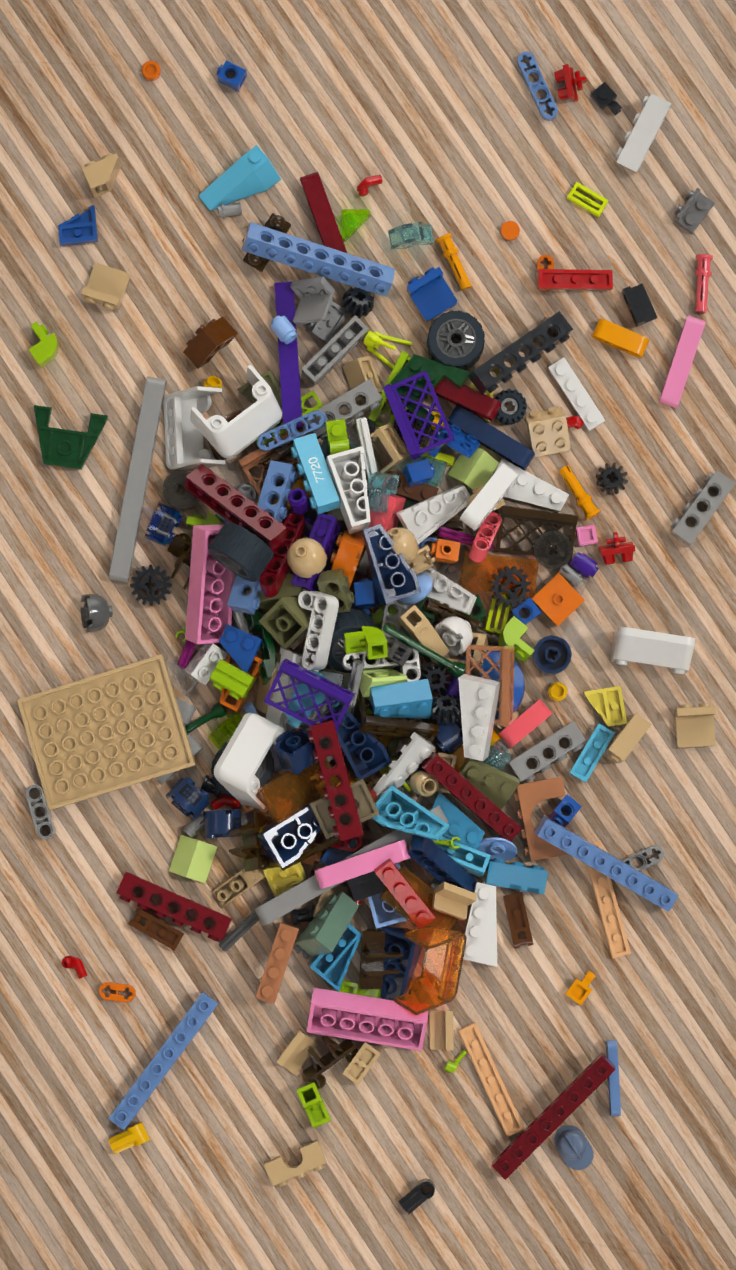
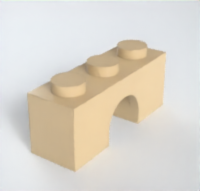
[264,1140,327,1188]

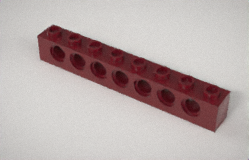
[491,1052,616,1180]

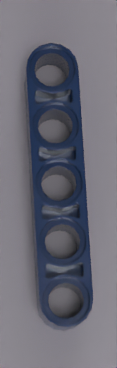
[447,405,535,470]
[408,834,476,893]

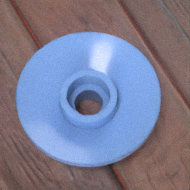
[400,573,433,604]
[478,837,517,861]

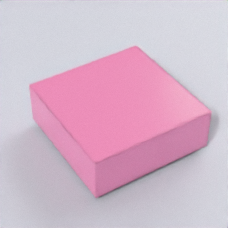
[576,524,598,547]

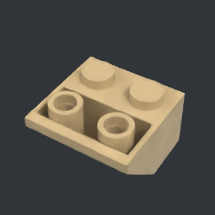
[82,153,121,198]

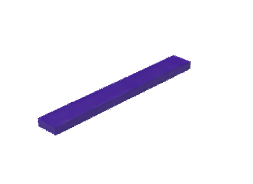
[274,281,303,430]

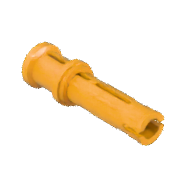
[436,233,472,291]
[558,465,601,520]

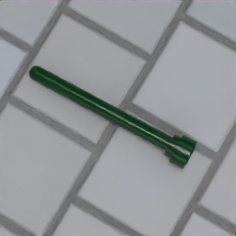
[383,625,466,678]
[185,701,227,734]

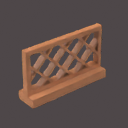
[238,423,326,497]
[466,645,515,726]

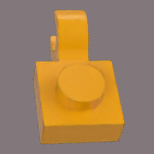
[565,970,596,1005]

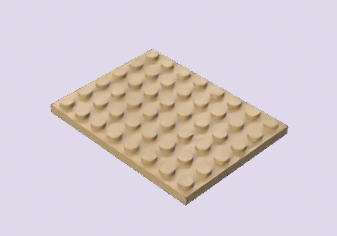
[17,654,196,811]

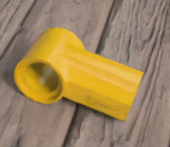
[108,1122,150,1154]

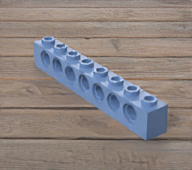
[242,222,395,297]
[227,460,298,615]
[534,815,679,912]
[108,992,219,1130]

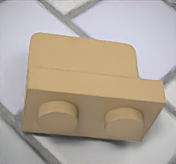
[81,263,130,310]
[525,407,571,457]
[674,703,716,748]

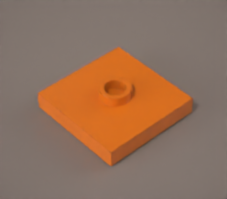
[531,573,585,627]

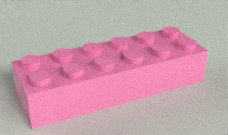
[185,524,235,644]
[307,988,429,1051]

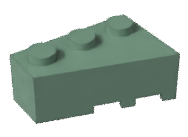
[295,892,359,956]

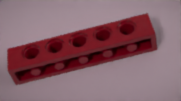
[185,464,286,551]
[308,720,364,841]
[420,752,522,842]
[116,872,233,942]

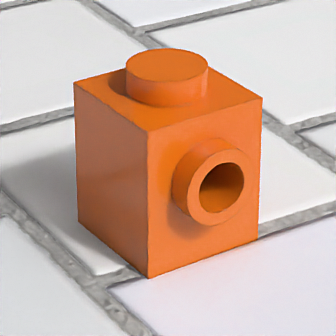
[430,539,460,564]

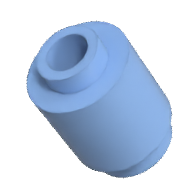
[270,315,298,344]

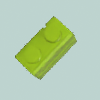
[209,659,256,700]

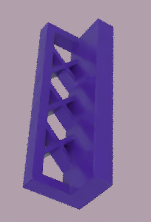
[291,513,342,591]

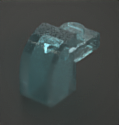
[388,222,434,249]
[367,472,399,513]

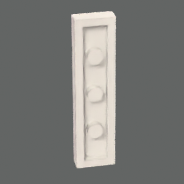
[548,357,605,431]

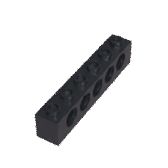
[468,311,573,395]

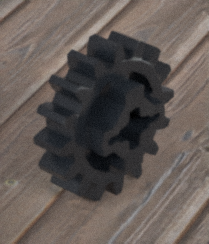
[130,565,172,607]
[489,566,531,607]

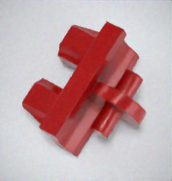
[554,64,587,102]
[598,532,636,565]

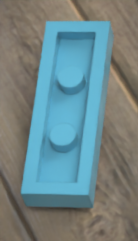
[569,723,615,783]

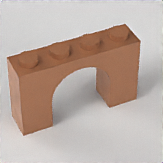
[513,777,568,861]
[255,922,300,1004]

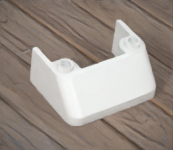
[190,364,282,459]
[164,386,225,470]
[610,627,696,674]
[214,713,286,810]

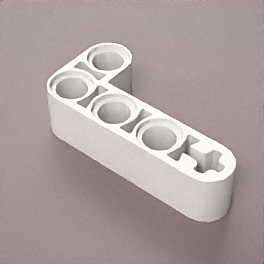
[460,463,519,531]
[298,591,339,670]
[342,646,421,682]

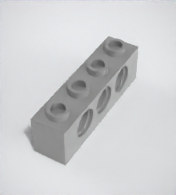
[301,315,369,386]
[307,379,382,440]
[670,470,736,547]
[508,721,586,783]

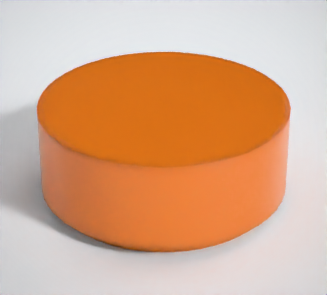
[142,61,161,81]
[501,221,520,241]

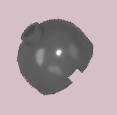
[81,594,113,633]

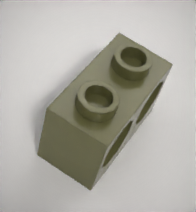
[317,569,354,613]

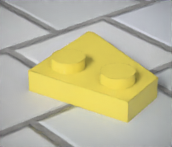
[584,686,627,727]
[263,862,306,897]

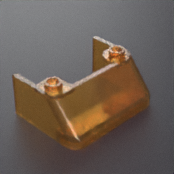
[394,926,467,1015]

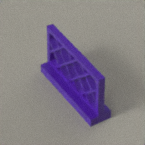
[383,371,455,460]
[264,659,355,731]

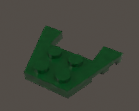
[390,354,471,431]
[34,405,108,470]

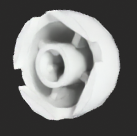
[435,616,473,656]

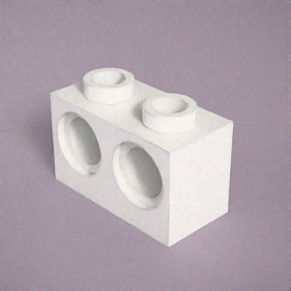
[184,643,228,685]

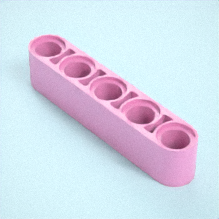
[659,315,706,408]
[314,839,411,890]

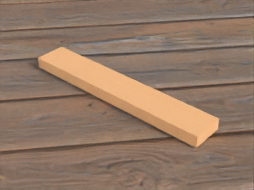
[587,841,631,959]
[458,1022,524,1137]

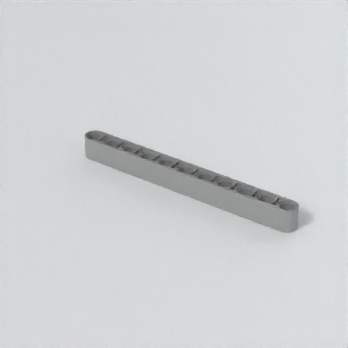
[109,376,167,583]
[254,805,449,926]

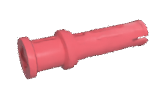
[695,254,713,313]

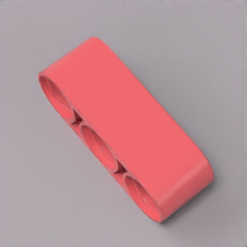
[469,512,502,562]
[498,699,553,749]

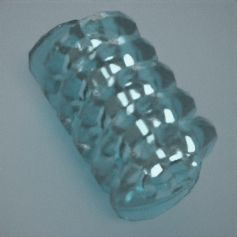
[481,741,511,770]

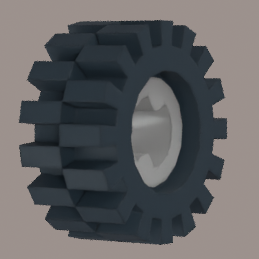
[494,389,527,425]

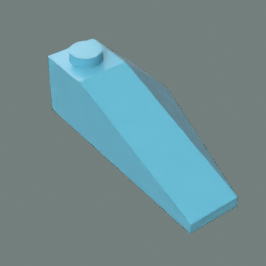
[199,145,281,211]
[372,785,450,841]

